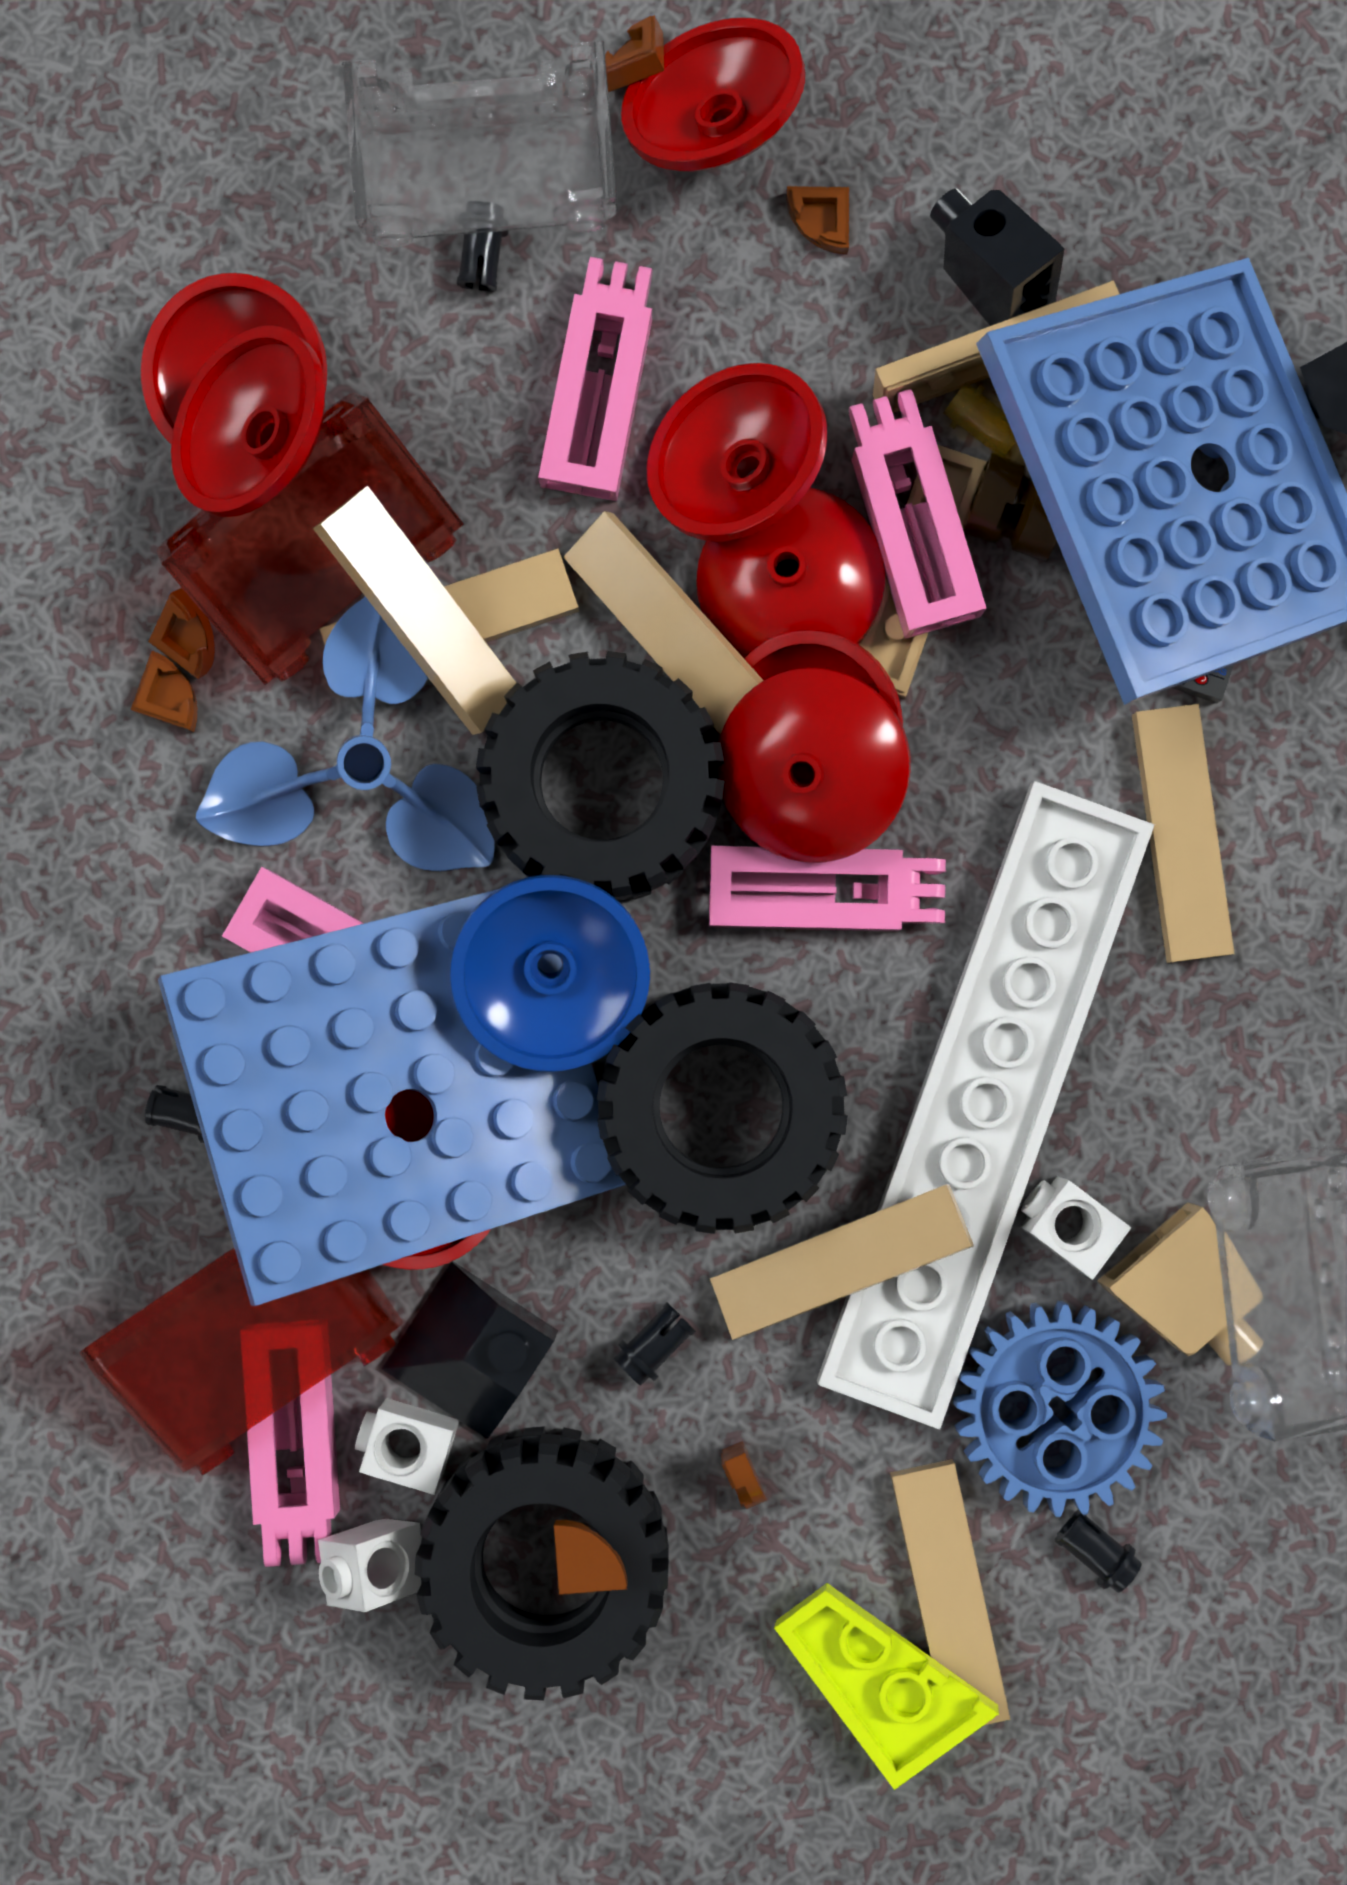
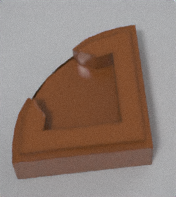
[598,15,664,93]
[786,186,849,254]
[148,587,215,679]
[131,651,198,732]
[721,1441,767,1509]
[554,1520,628,1595]

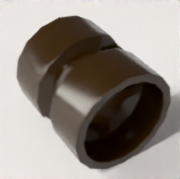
[963,452,1057,561]

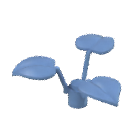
[196,597,495,871]

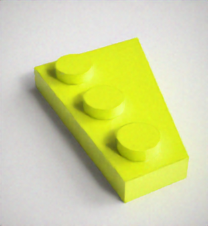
[774,1583,999,1790]

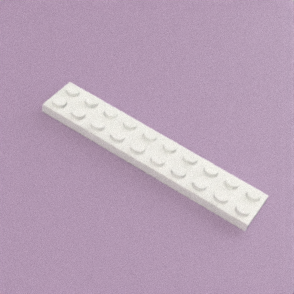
[816,781,1155,1430]

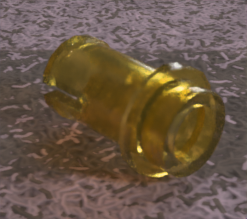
[943,382,1016,457]

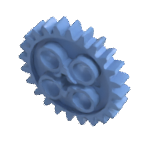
[953,1301,1167,1517]

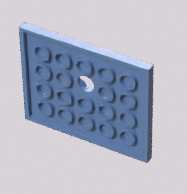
[976,258,1347,705]
[158,889,626,1306]

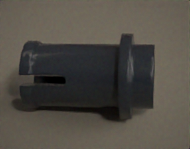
[457,205,509,292]
[145,1085,204,1143]
[614,1302,696,1386]
[1055,1510,1142,1593]

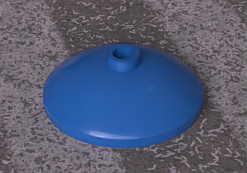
[450,875,650,1072]

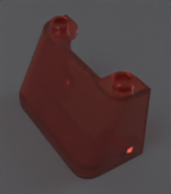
[157,393,464,685]
[79,1248,403,1476]

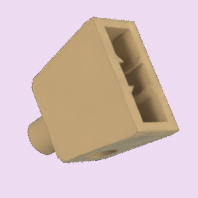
[1097,1202,1257,1366]

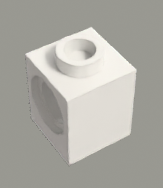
[1020,1176,1131,1280]
[355,1398,459,1495]
[318,1519,422,1612]

